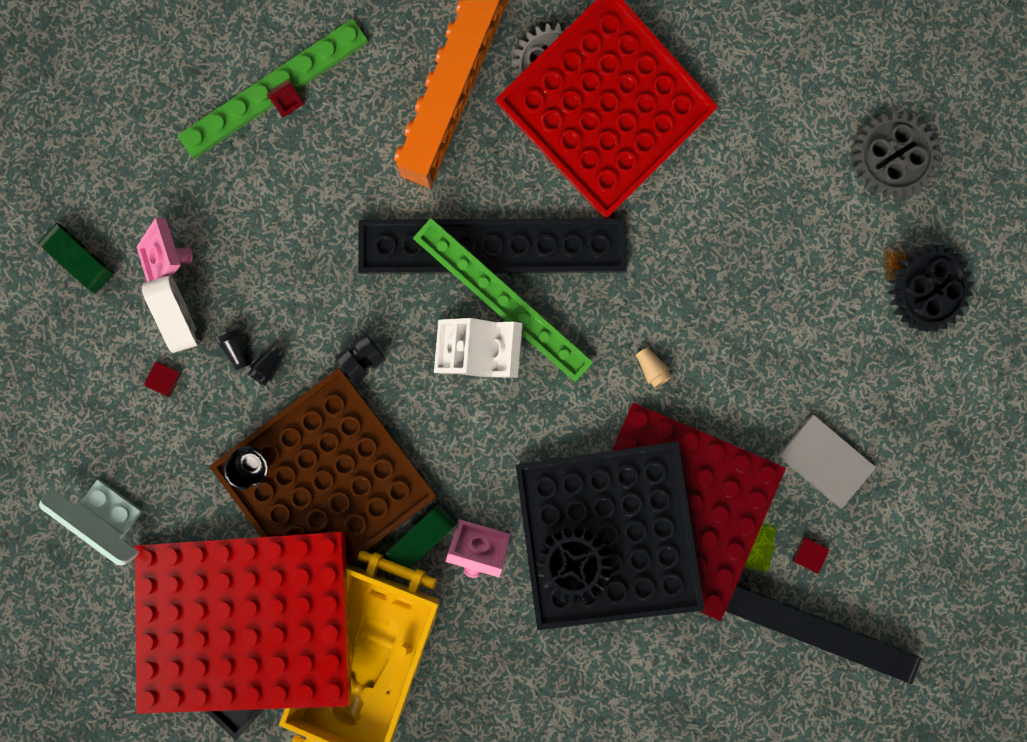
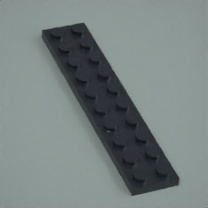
[358,218,626,274]

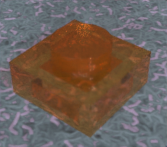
[884,251,913,280]

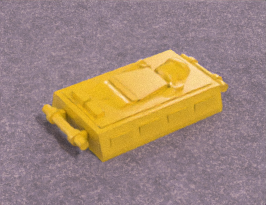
[279,550,440,742]

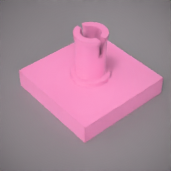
[137,218,193,282]
[446,519,511,578]

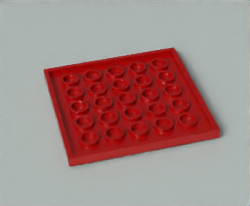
[494,0,718,218]

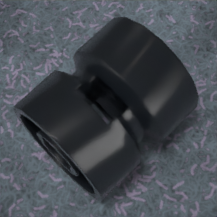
[335,333,386,383]

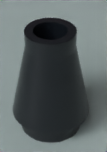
[218,329,251,370]
[247,345,285,386]

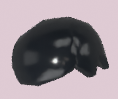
[224,446,269,490]

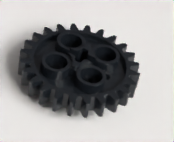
[888,244,974,332]

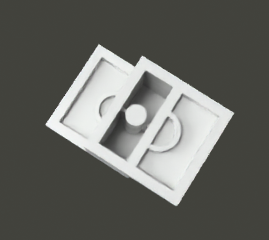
[434,318,522,378]

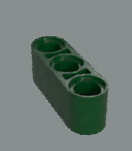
[38,222,114,294]
[384,503,458,568]

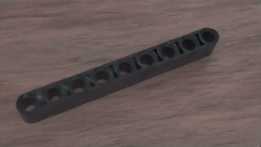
[726,585,922,684]

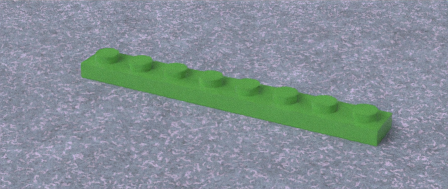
[177,18,368,159]
[413,218,593,382]

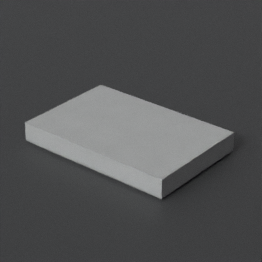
[777,415,876,509]

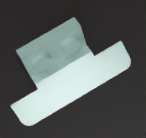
[39,479,143,566]

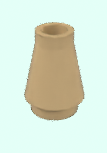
[636,347,672,388]

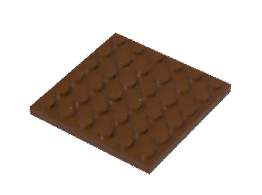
[209,368,437,565]

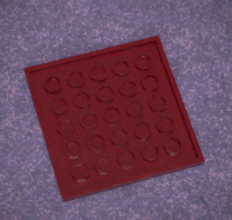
[612,403,786,622]

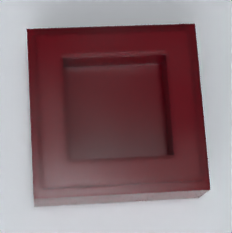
[266,80,305,118]
[143,361,182,397]
[792,537,830,574]

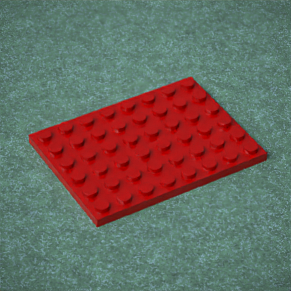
[135,532,352,714]

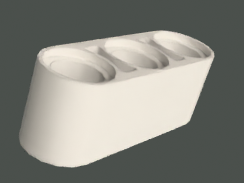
[142,275,200,353]

